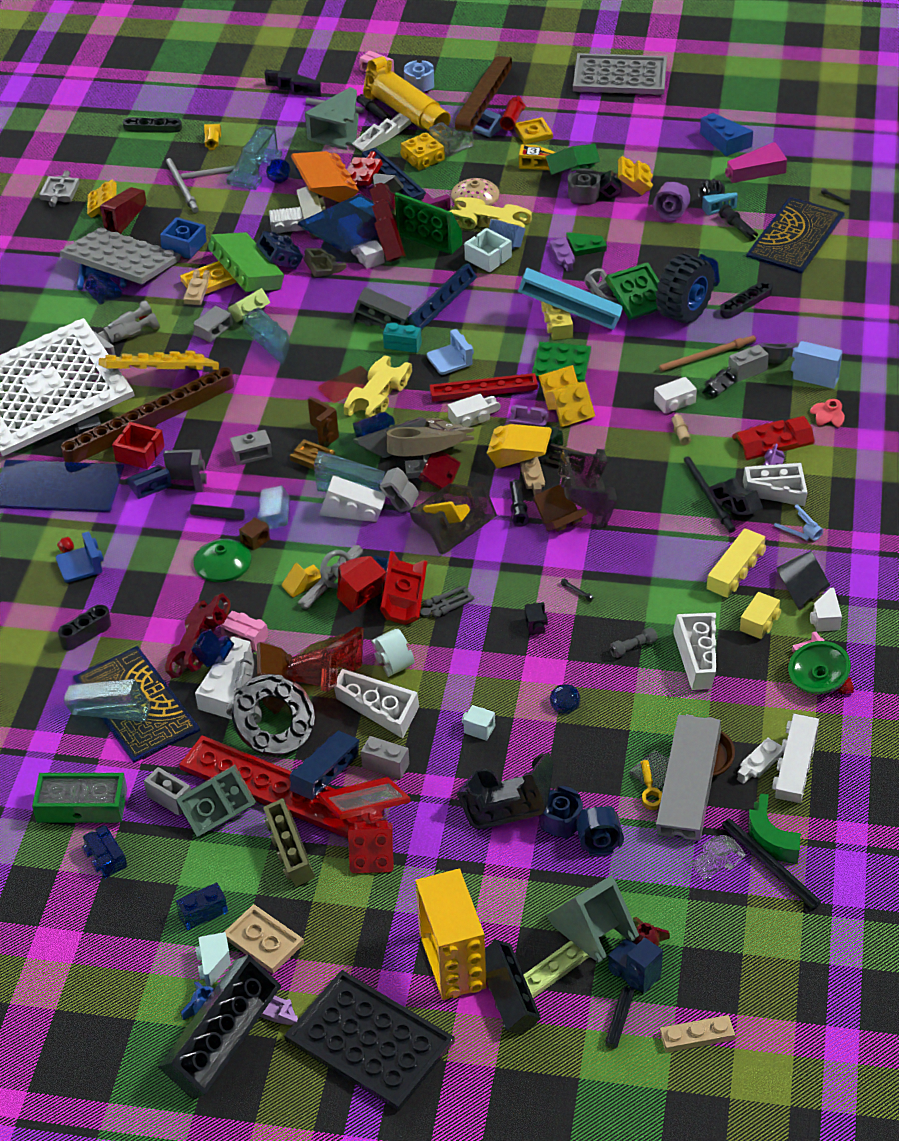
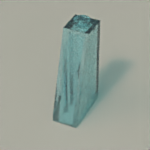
[314,451,385,493]
[63,679,151,722]

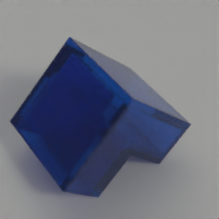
[191,629,234,667]

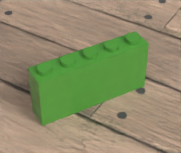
[208,232,284,292]

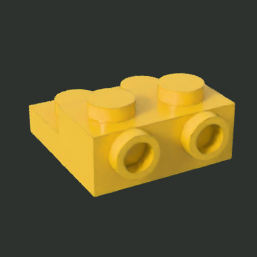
[618,156,653,195]

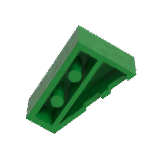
[546,144,600,175]

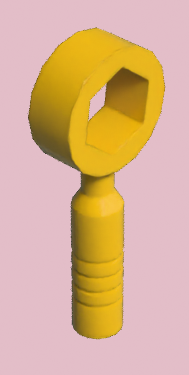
[640,760,662,810]

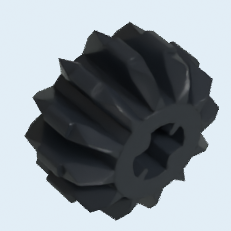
[698,178,725,201]

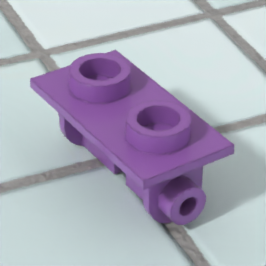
[510,404,549,427]
[762,444,785,466]

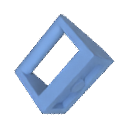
[473,109,502,137]

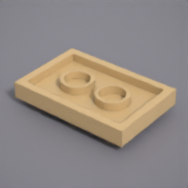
[224,904,304,974]

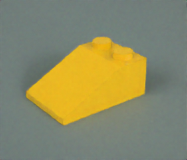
[487,424,552,469]

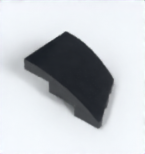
[776,551,830,611]

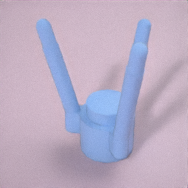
[774,504,824,541]

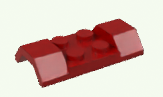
[732,416,815,461]
[380,551,428,625]

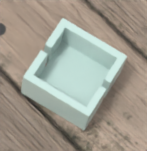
[464,228,512,272]

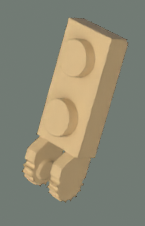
[183,270,210,305]

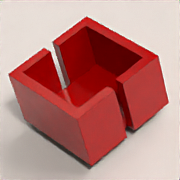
[112,422,165,469]

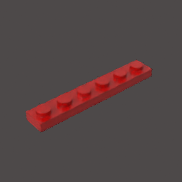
[430,373,538,402]

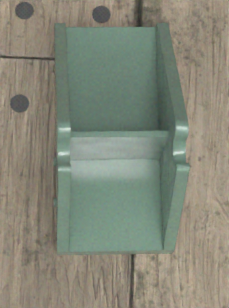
[305,87,359,150]
[546,875,639,963]

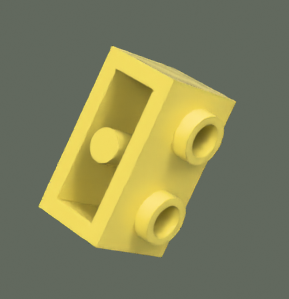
[740,592,781,639]

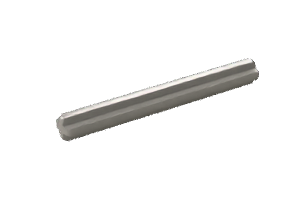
[298,545,363,609]

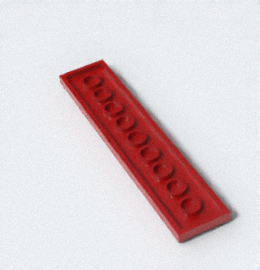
[179,735,385,838]

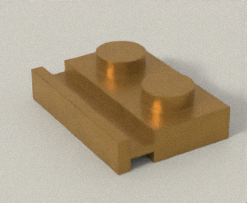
[290,440,335,472]

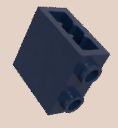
[256,231,303,270]

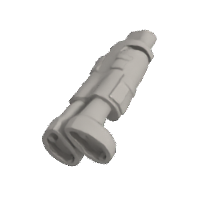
[97,300,160,344]
[226,651,262,724]

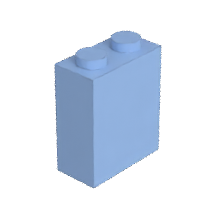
[791,341,843,389]

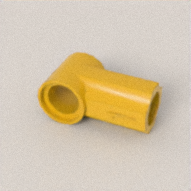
[204,124,221,150]

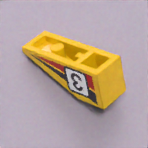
[519,144,556,170]

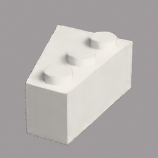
[743,463,807,506]
[319,475,386,522]

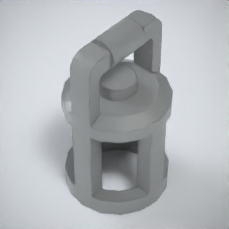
[585,268,619,304]

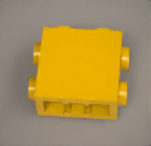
[400,132,445,170]

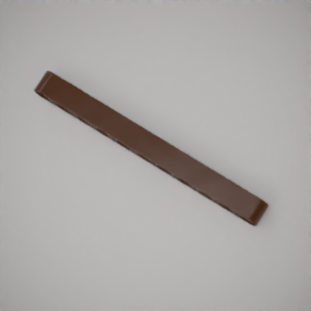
[455,56,512,132]
[61,367,234,465]

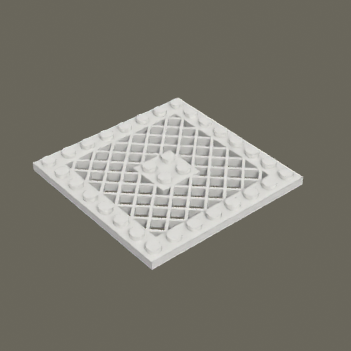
[0,318,135,456]

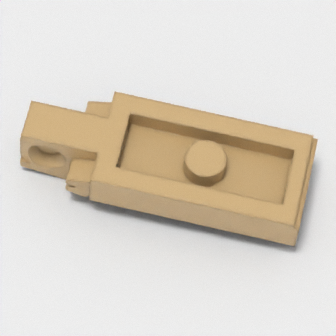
[520,457,545,496]

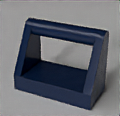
[126,465,172,499]

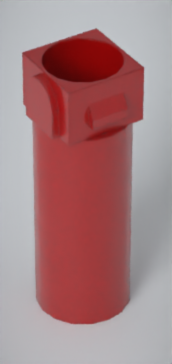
[500,96,526,130]

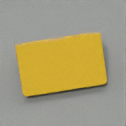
[423,501,470,526]

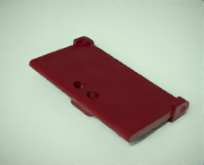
[419,450,461,493]

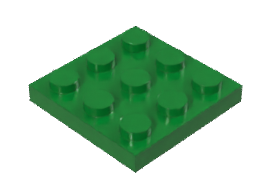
[605,262,660,320]
[532,341,591,382]

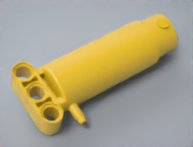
[363,56,451,135]

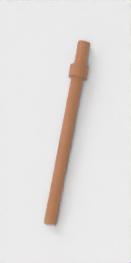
[659,335,756,372]

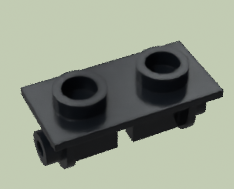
[702,366,736,397]

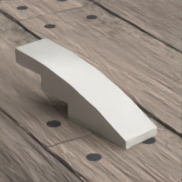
[352,113,411,152]

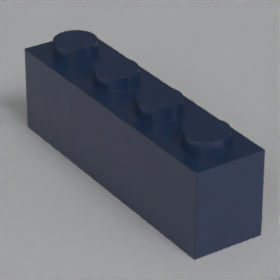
[289,730,359,800]

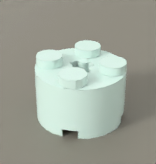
[371,629,415,677]

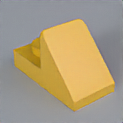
[282,563,321,598]

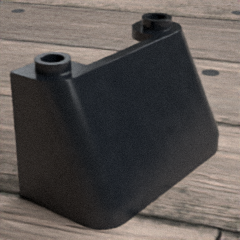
[456,752,554,829]

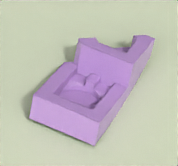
[260,996,298,1025]

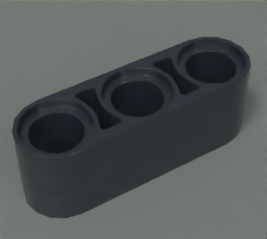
[58,605,111,651]

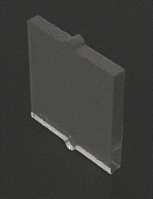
[630,750,669,789]

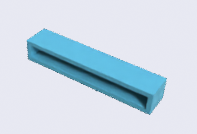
[518,268,623,330]

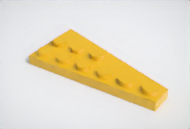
[98,351,219,370]

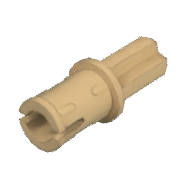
[672,414,691,445]

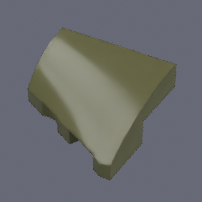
[304,248,346,277]

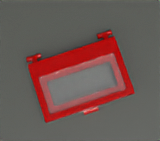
[315,777,410,821]

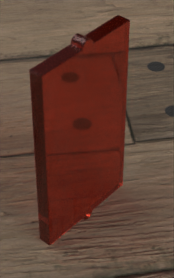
[318,365,369,403]

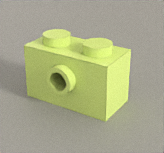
[228,288,271,323]

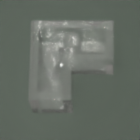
[429,122,473,157]

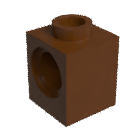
[239,517,270,551]

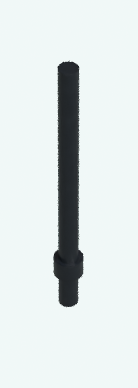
[684,456,736,533]

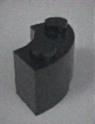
[709,477,763,515]

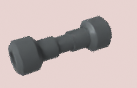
[610,627,658,658]

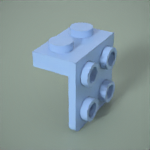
[427,329,474,375]

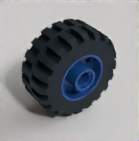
[656,254,715,324]

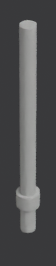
[166,158,199,213]

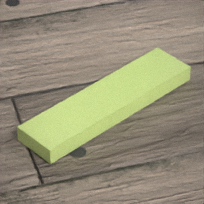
[524,941,590,998]

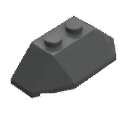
[353,417,426,458]

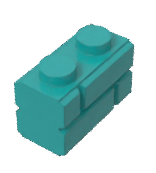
[383,323,422,353]

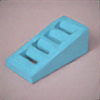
[702,193,738,216]

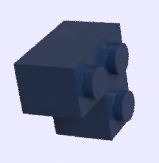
[608,938,663,994]

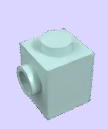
[462,705,495,741]

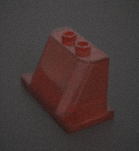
[288,626,364,692]

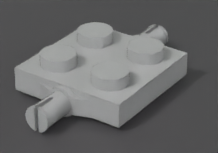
[39,170,80,207]

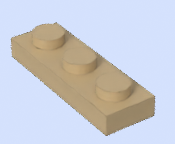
[660,1015,735,1053]

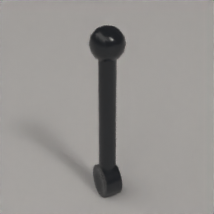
[821,188,851,205]
[561,578,594,602]

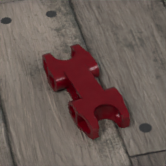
[165,593,230,679]

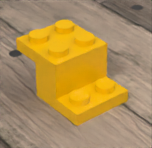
[539,365,595,427]

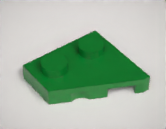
[566,232,607,256]

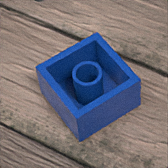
[160,217,206,259]

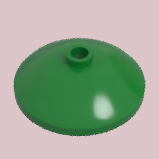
[194,539,251,582]
[788,641,851,694]

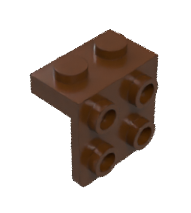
[307,396,339,447]
[533,483,588,532]

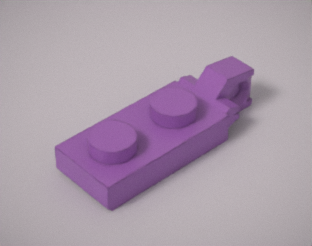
[550,238,575,272]

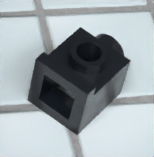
[525,602,548,635]

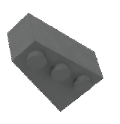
[350,287,412,329]

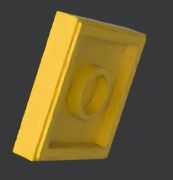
[514,117,553,144]

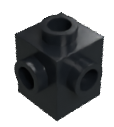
[599,170,622,199]

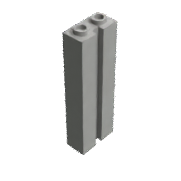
[656,715,721,841]

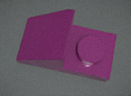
[422,193,451,211]

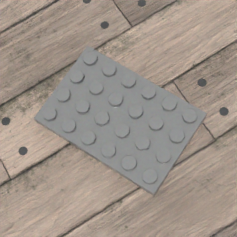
[573,53,667,95]
[60,228,181,284]

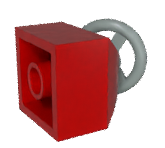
[320,550,386,613]

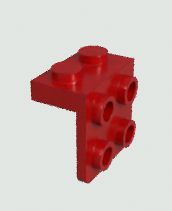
[348,820,394,873]

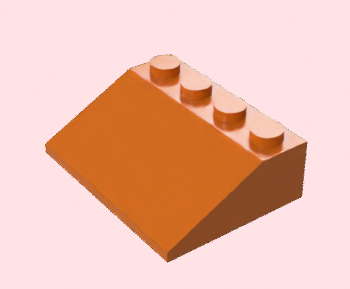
[291,151,359,206]

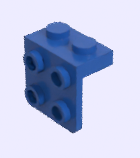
[56,531,104,583]

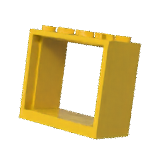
[415,868,486,1000]

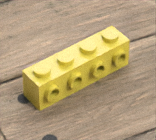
[539,300,573,340]
[707,528,766,598]

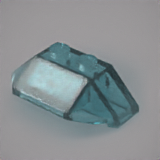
[242,307,289,364]

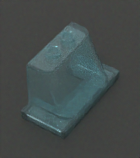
[226,126,282,190]

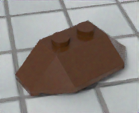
[257,642,295,714]

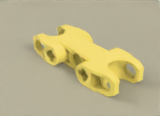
[450,197,532,229]
[344,356,412,423]

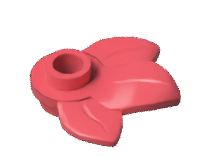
[810,399,845,428]

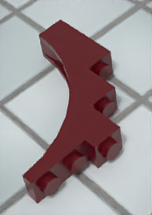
[369,183,406,262]

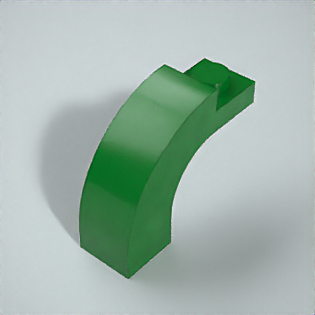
[748,794,801,864]

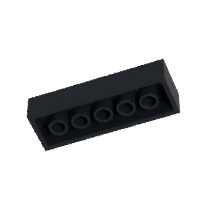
[158,955,282,1098]

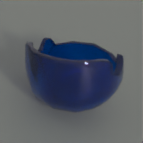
[266,159,291,184]
[550,684,581,714]

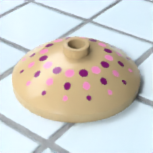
[451,178,499,207]

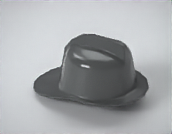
[759,343,799,364]

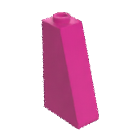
[725,142,787,183]

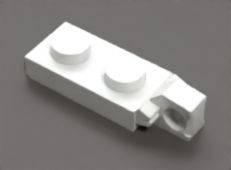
[737,738,784,784]

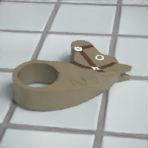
[387,418,474,456]

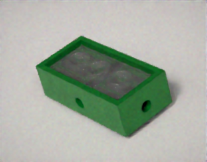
[32,773,127,823]

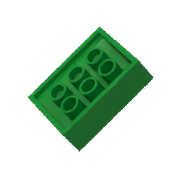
[395,192,462,255]

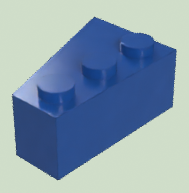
[700,113,754,156]

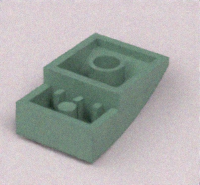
[176,765,256,837]

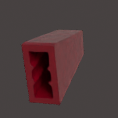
[100,187,147,234]

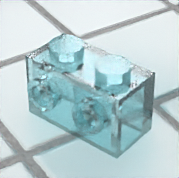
[258,485,290,529]

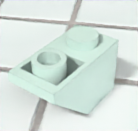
[195,932,231,987]

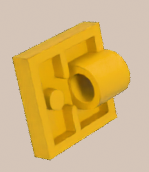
[87,179,117,218]

